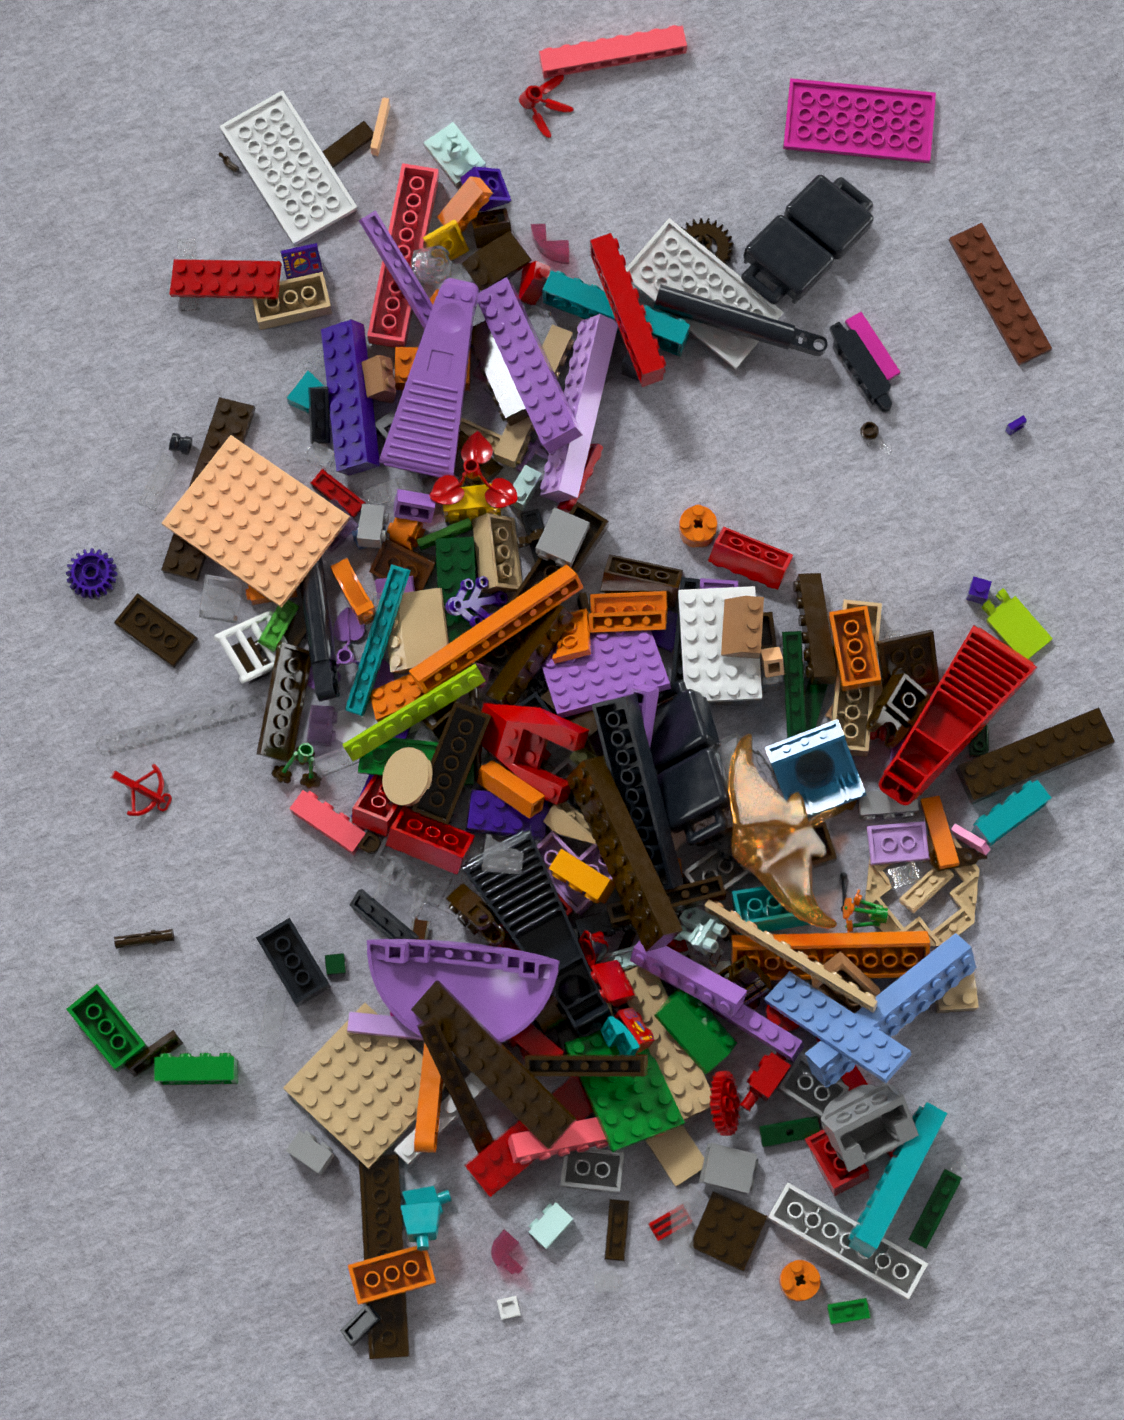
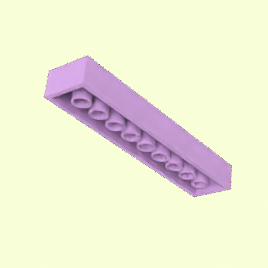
[540,314,618,503]

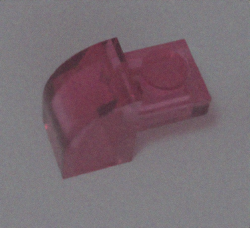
[491,1229,524,1275]

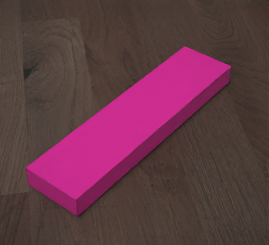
[845,312,901,381]

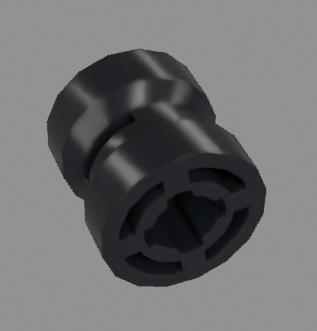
[169,433,193,455]

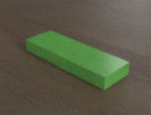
[417,518,473,550]
[257,600,299,652]

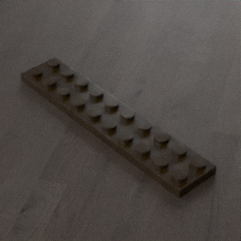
[161,397,256,581]
[411,980,577,1149]
[359,1154,410,1359]

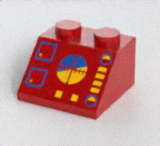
[614,1007,654,1055]

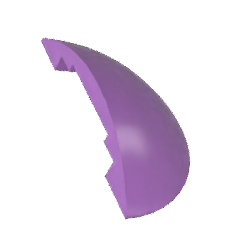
[367,939,559,1042]

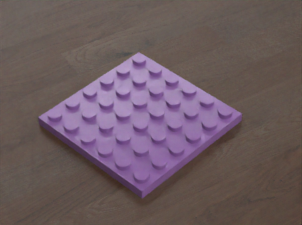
[541,630,671,718]

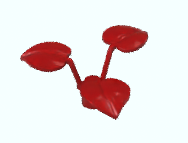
[429,431,518,508]

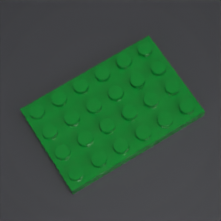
[564,1030,685,1153]

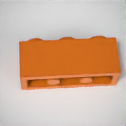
[437,176,493,233]

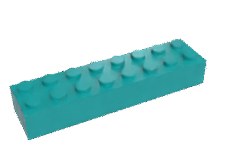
[543,270,690,357]
[848,1102,948,1258]

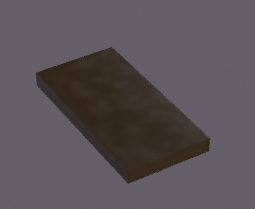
[114,593,198,668]

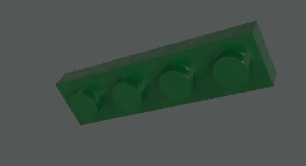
[908,1169,962,1249]

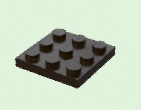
[877,629,940,689]
[689,1191,767,1271]

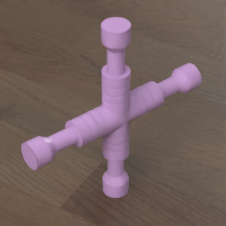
[516,437,549,472]

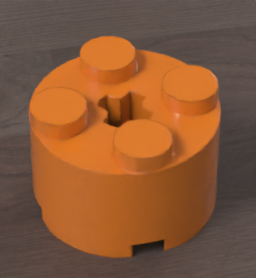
[679,504,717,548]
[387,517,427,550]
[779,1260,820,1302]

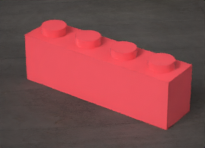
[289,790,366,855]

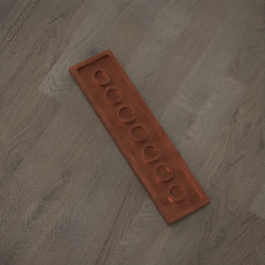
[949,223,1052,366]

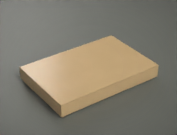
[645,1126,704,1187]

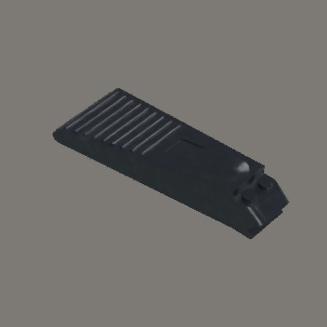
[461,829,612,1037]

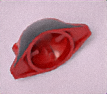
[578,930,608,970]

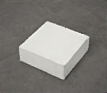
[497,1296,521,1320]

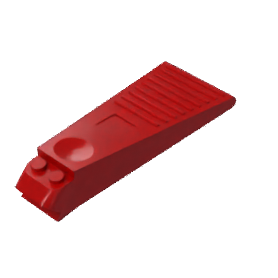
[879,625,1038,805]

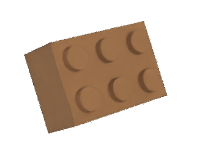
[811,951,880,1014]

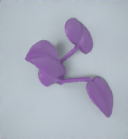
[307,607,394,689]

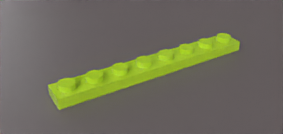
[342,664,486,762]

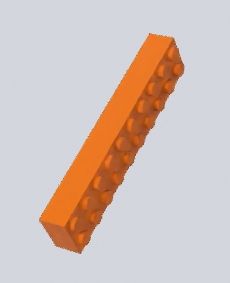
[731,931,930,980]

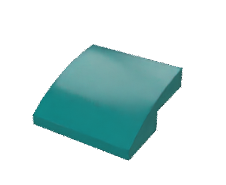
[600,1016,640,1055]

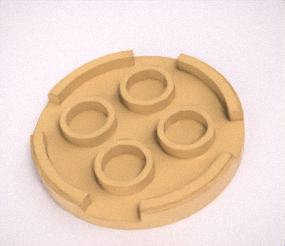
[382,747,432,806]

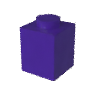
[966,576,992,605]

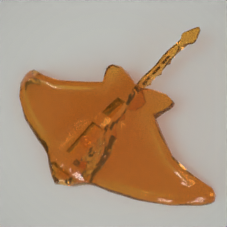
[728,733,858,929]

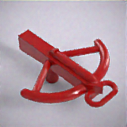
[110,764,172,816]

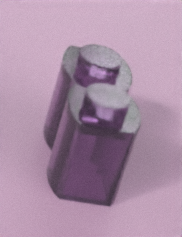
[307,705,338,747]

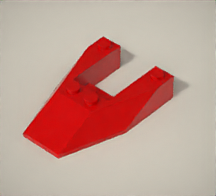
[482,703,589,805]

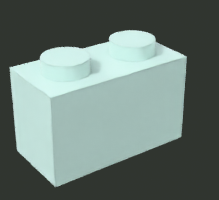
[512,465,542,511]
[529,1203,573,1249]

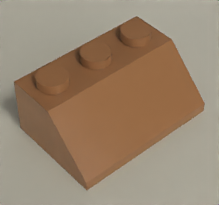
[721,596,764,659]

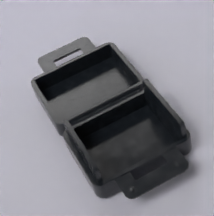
[741,175,874,304]
[650,680,734,846]

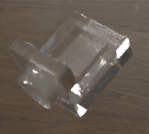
[886,861,921,889]

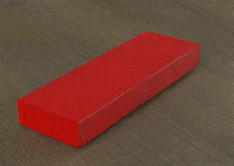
[310,469,366,518]

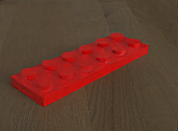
[169,259,282,299]

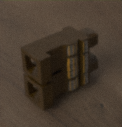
[717,955,774,1009]

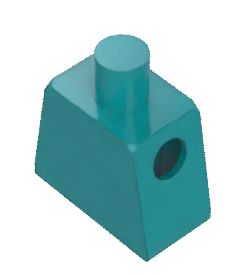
[287,371,330,414]
[402,1186,452,1215]
[401,1202,440,1251]

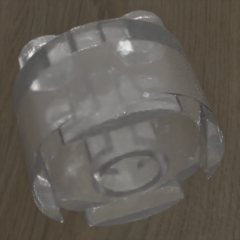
[411,245,453,286]

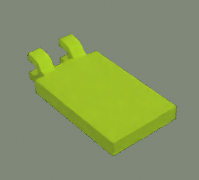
[981,588,1053,659]

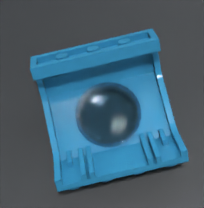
[765,719,867,823]

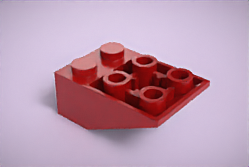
[590,960,637,1007]

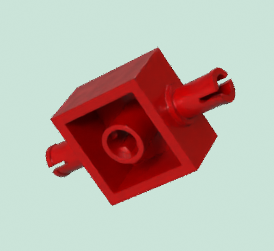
[740,1052,791,1112]

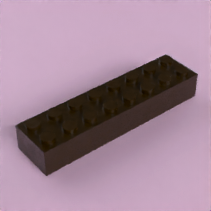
[956,707,1115,805]

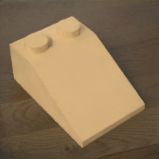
[935,972,979,1013]

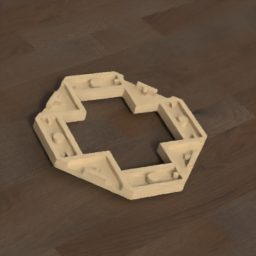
[864,835,980,947]

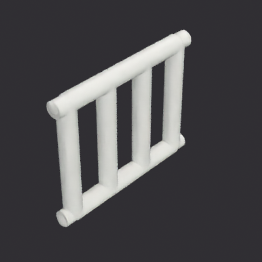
[214,611,288,684]

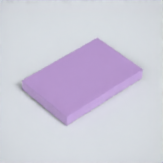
[866,821,929,866]

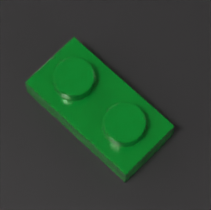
[827,1298,870,1325]

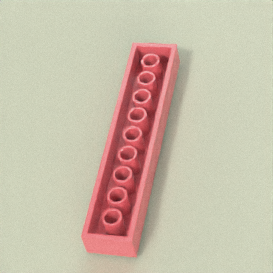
[367,163,439,348]

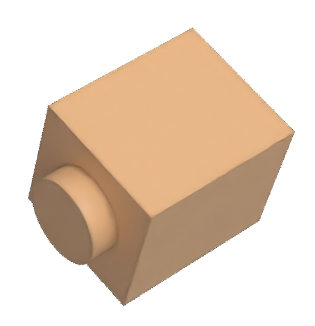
[761,647,784,678]

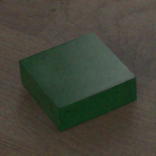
[324,953,346,975]

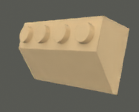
[472,513,522,594]

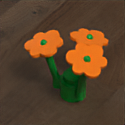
[843,889,888,933]

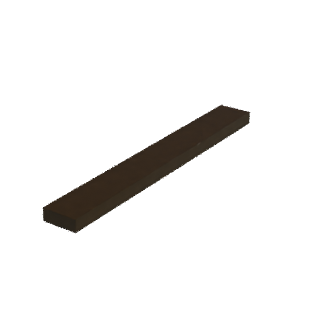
[417,1017,494,1153]

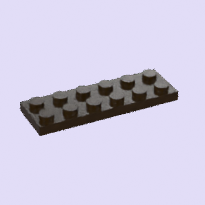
[256,642,311,763]

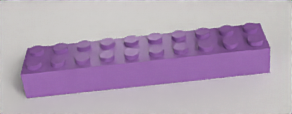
[478,277,583,453]

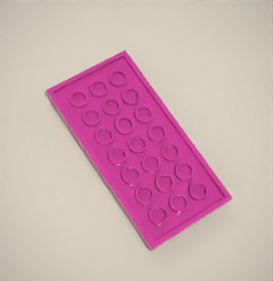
[783,78,936,163]

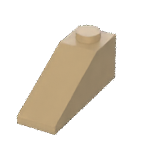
[543,802,596,844]

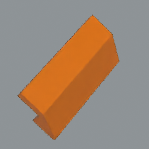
[589,591,668,633]

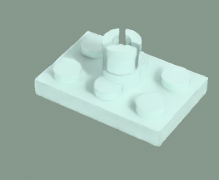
[424,122,486,186]

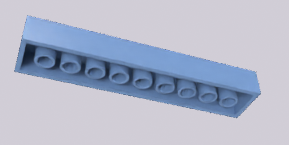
[805,933,976,1088]

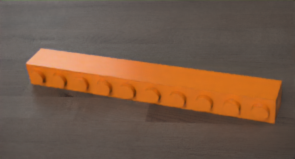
[409,564,584,694]

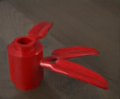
[519,75,574,138]

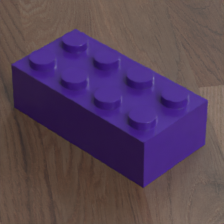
[466,790,549,841]

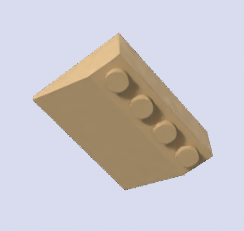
[387,588,449,674]

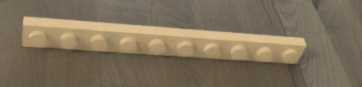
[704,899,878,1013]

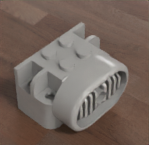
[821,1083,918,1172]

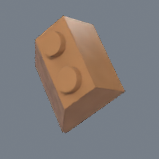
[362,355,396,404]

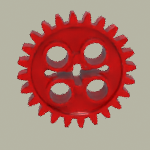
[709,1071,741,1136]

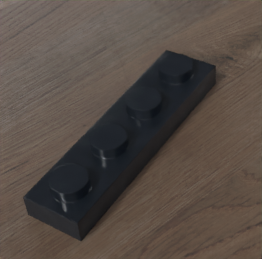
[349,889,419,939]

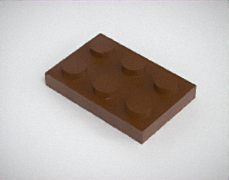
[369,538,436,591]

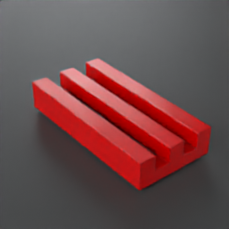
[648,1204,693,1241]

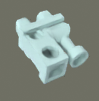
[674,907,729,955]

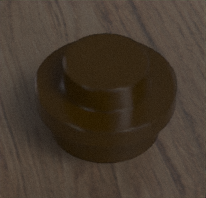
[860,422,879,440]

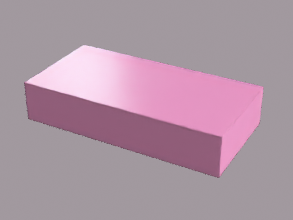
[951,824,990,855]

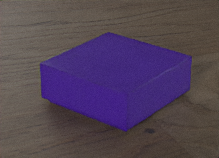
[1005,415,1027,436]

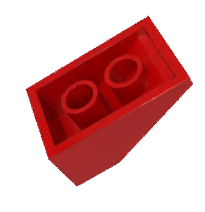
[352,775,403,837]
[805,1130,869,1197]

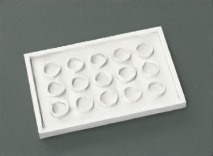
[678,586,762,702]

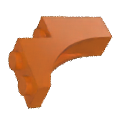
[330,558,376,625]

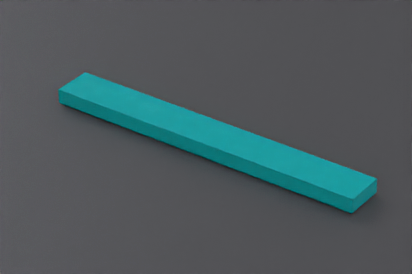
[345,564,411,716]

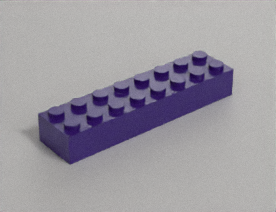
[321,319,380,476]

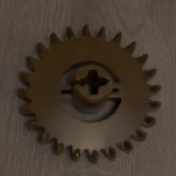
[681,218,734,265]

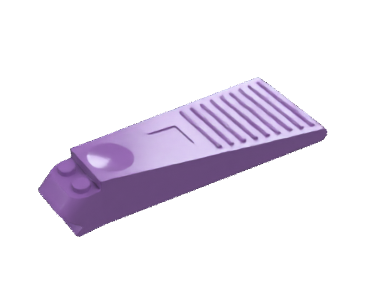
[379,278,479,478]

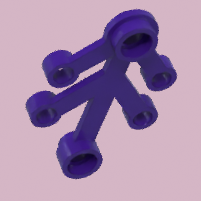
[445,576,508,628]

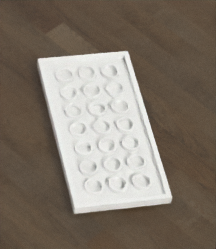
[219,90,358,246]
[626,218,784,370]

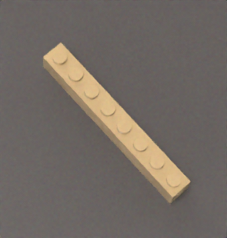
[494,324,575,468]

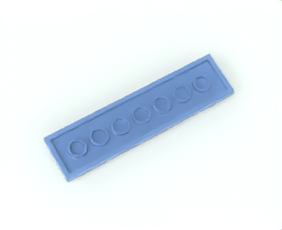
[764,971,912,1083]

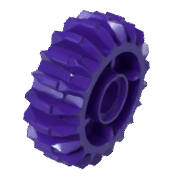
[66,548,118,599]

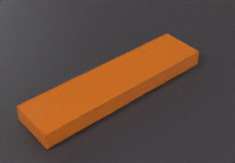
[920,796,959,869]

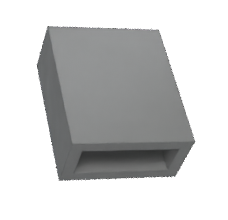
[536,507,589,568]
[699,1143,759,1194]

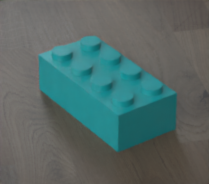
[971,779,1052,847]
[732,879,817,935]

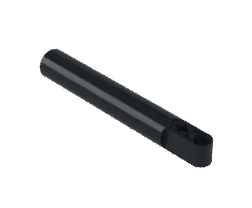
[653,284,828,356]
[300,556,340,702]

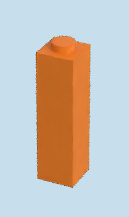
[477,760,545,819]

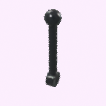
[840,872,847,912]

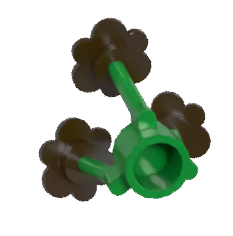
[271,743,322,789]

